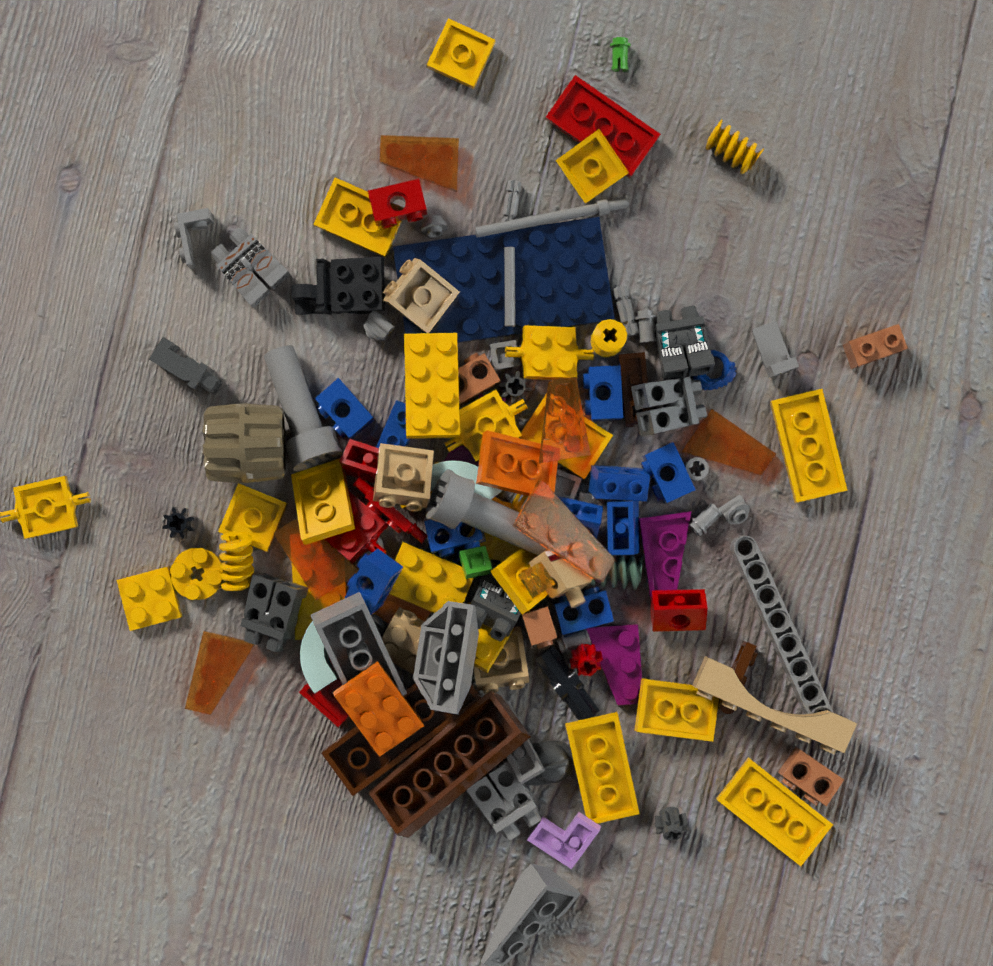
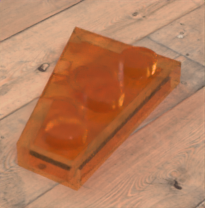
[380,135,459,192]
[539,377,591,464]
[681,409,776,476]
[274,519,359,600]
[185,631,255,715]

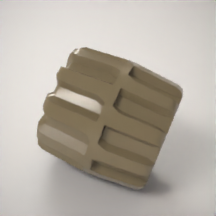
[202,403,286,483]

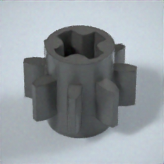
[499,371,532,404]
[655,807,688,841]

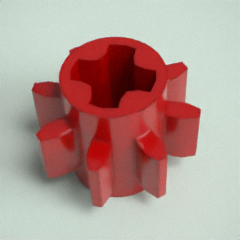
[569,643,603,676]

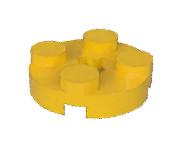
[170,548,224,600]

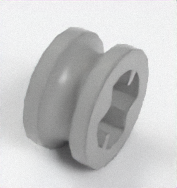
[685,457,709,481]

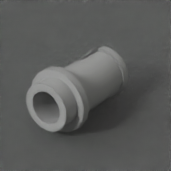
[635,310,657,343]
[689,503,723,536]
[556,629,591,655]

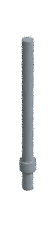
[475,197,629,238]

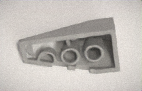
[481,863,580,966]

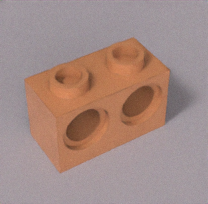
[843,324,908,369]
[458,353,501,407]
[522,605,557,649]
[778,746,844,806]

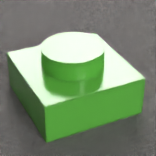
[459,546,492,579]

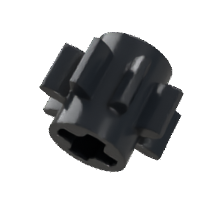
[162,507,196,539]

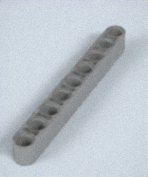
[730,536,840,754]

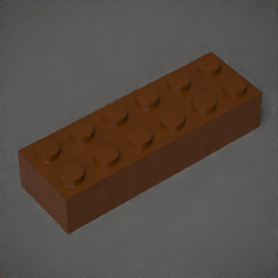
[321,682,482,796]
[368,690,531,838]

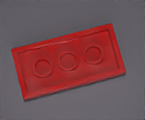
[545,75,661,178]

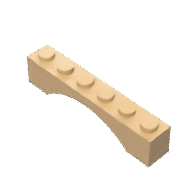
[693,656,857,755]

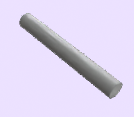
[504,247,515,327]

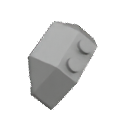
[413,601,479,714]

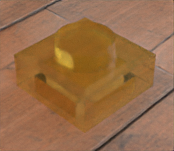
[518,562,555,598]

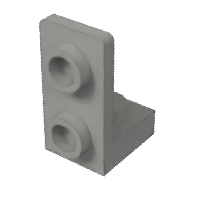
[174,208,214,269]
[752,321,799,379]

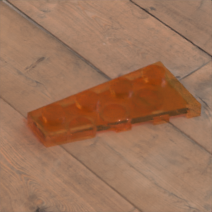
[513,480,615,583]

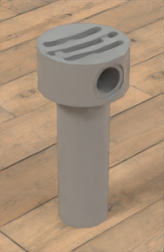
[264,345,343,471]
[426,469,553,556]

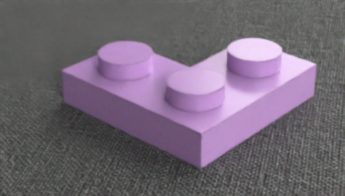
[527,812,601,869]

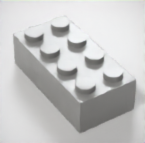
[311,592,407,695]

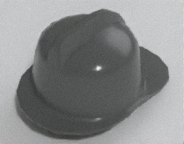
[525,741,574,786]

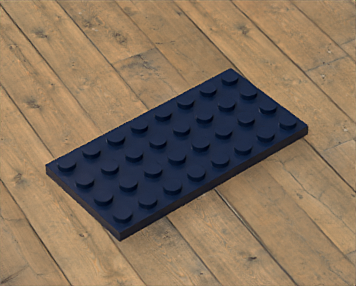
[393,217,615,343]

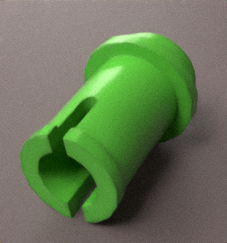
[610,37,631,72]

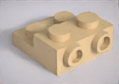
[383,258,460,333]
[373,443,434,511]
[382,607,424,675]
[474,626,530,694]

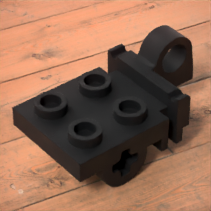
[291,257,385,315]

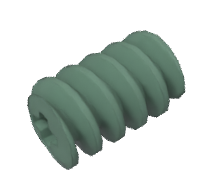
[588,552,643,590]

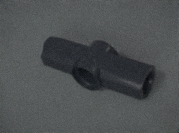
[535,646,600,720]

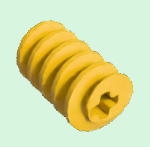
[706,119,764,174]
[590,319,627,357]
[219,532,254,591]

